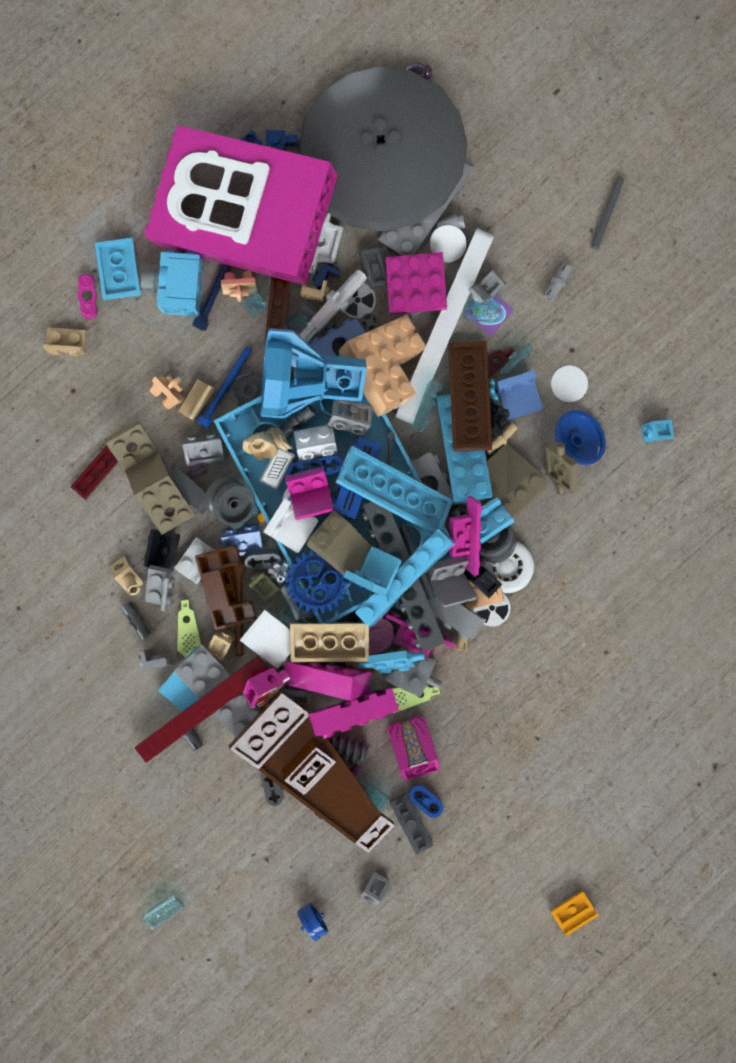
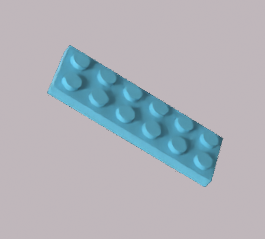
[436,394,493,505]
[336,446,453,534]

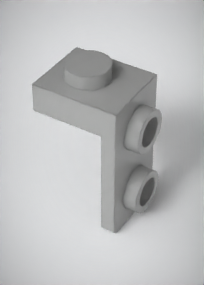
[468,270,507,303]

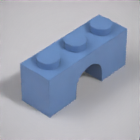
[308,318,366,357]

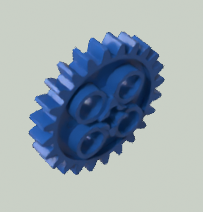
[285,550,349,614]

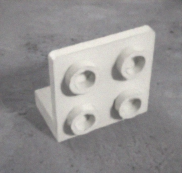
[264,498,318,553]

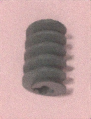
[330,732,370,765]

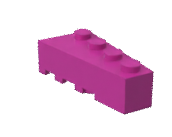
[284,660,372,701]
[308,688,399,738]

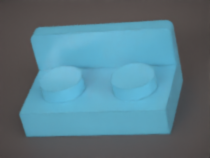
[480,497,514,544]

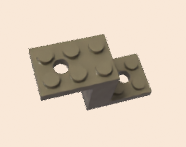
[104,420,195,535]

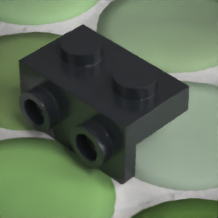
[144,529,180,570]

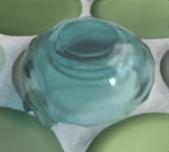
[285,313,310,335]

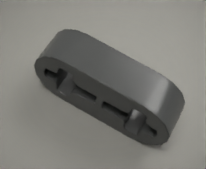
[244,549,281,570]
[261,774,284,806]

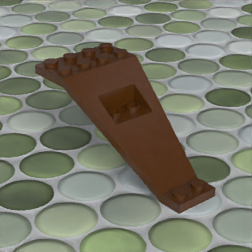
[229,690,395,853]

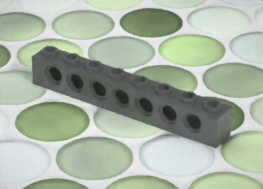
[361,501,445,652]

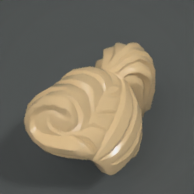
[242,426,292,460]

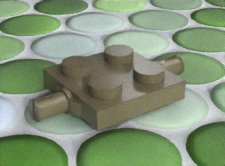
[546,442,578,495]

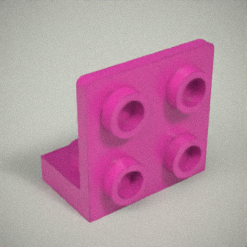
[285,467,334,520]

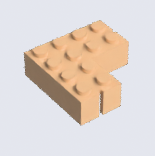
[339,315,426,417]

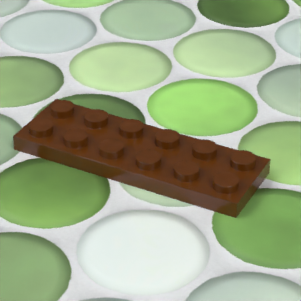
[448,341,492,452]

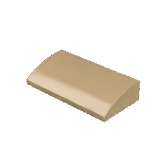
[290,623,369,662]

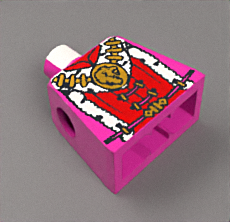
[243,668,290,709]

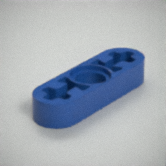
[287,456,343,476]

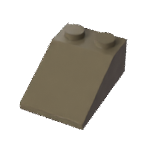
[307,510,372,583]

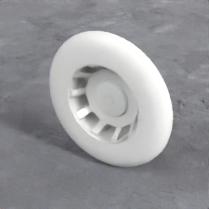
[481,541,534,593]

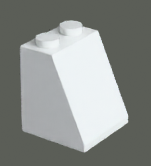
[240,609,291,669]

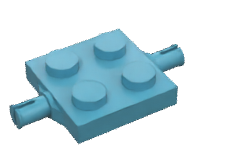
[359,650,425,674]

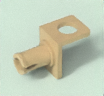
[109,556,143,595]

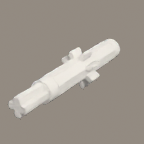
[299,270,367,343]

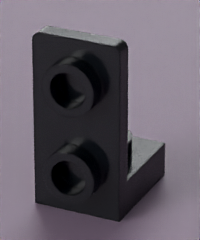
[464,565,502,598]

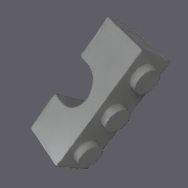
[411,452,454,506]

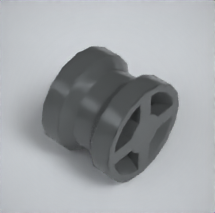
[360,313,379,332]

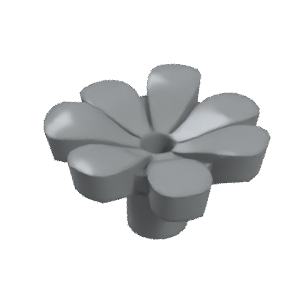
[268,561,292,584]

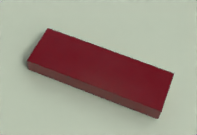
[71,445,118,500]

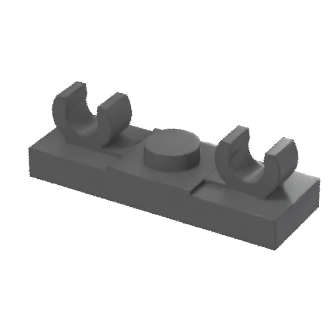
[389,794,433,855]

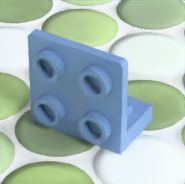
[495,370,543,420]

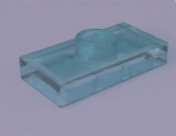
[499,343,533,377]
[141,894,185,929]

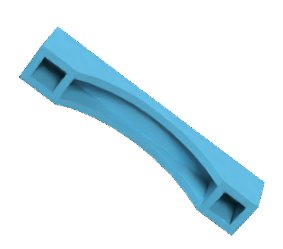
[355,529,456,627]

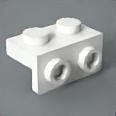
[294,425,338,461]

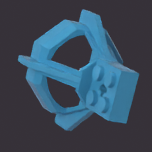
[261,328,367,418]

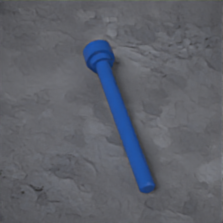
[195,346,252,429]

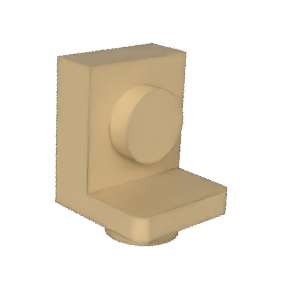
[300,280,330,303]
[207,628,236,661]

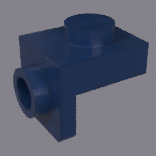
[312,263,341,290]

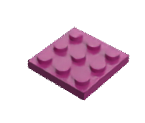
[386,252,447,315]

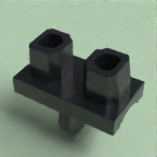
[490,399,510,437]

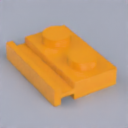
[550,890,598,936]

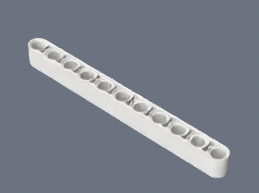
[395,228,495,425]

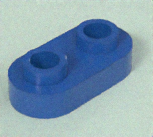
[409,784,443,818]

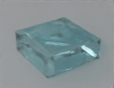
[241,291,268,318]

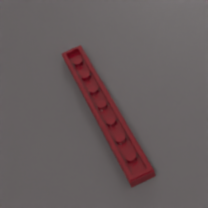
[135,656,269,763]

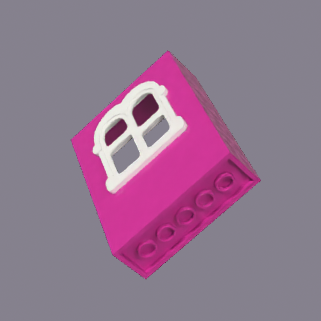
[145,125,338,285]

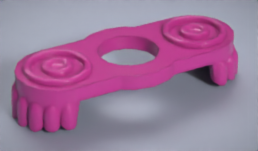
[77,274,98,320]

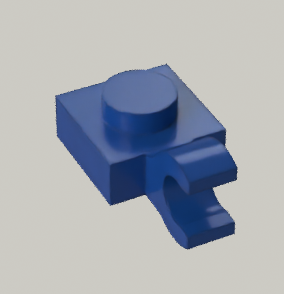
[265,130,299,151]

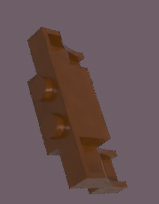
[195,545,257,630]

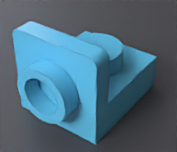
[642,419,674,443]

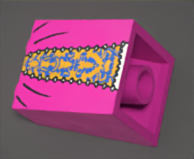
[387,716,441,781]

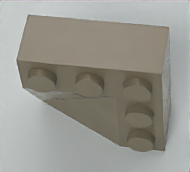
[485,443,549,517]

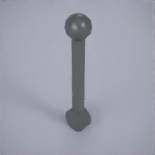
[387,432,395,466]

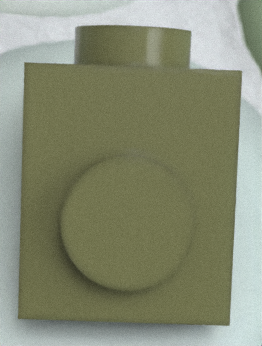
[249,572,280,602]

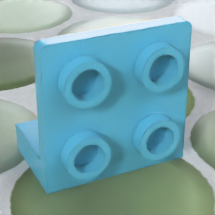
[344,547,401,597]

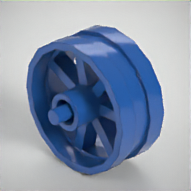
[297,902,329,941]

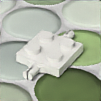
[309,213,343,274]

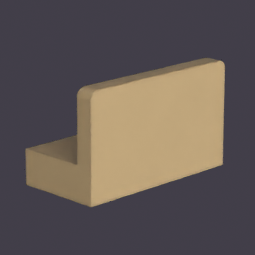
[178,379,215,422]

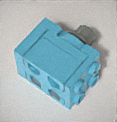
[141,250,204,316]

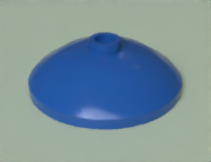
[555,410,606,465]

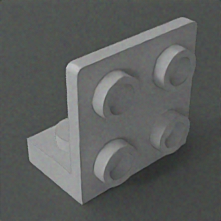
[427,555,477,607]

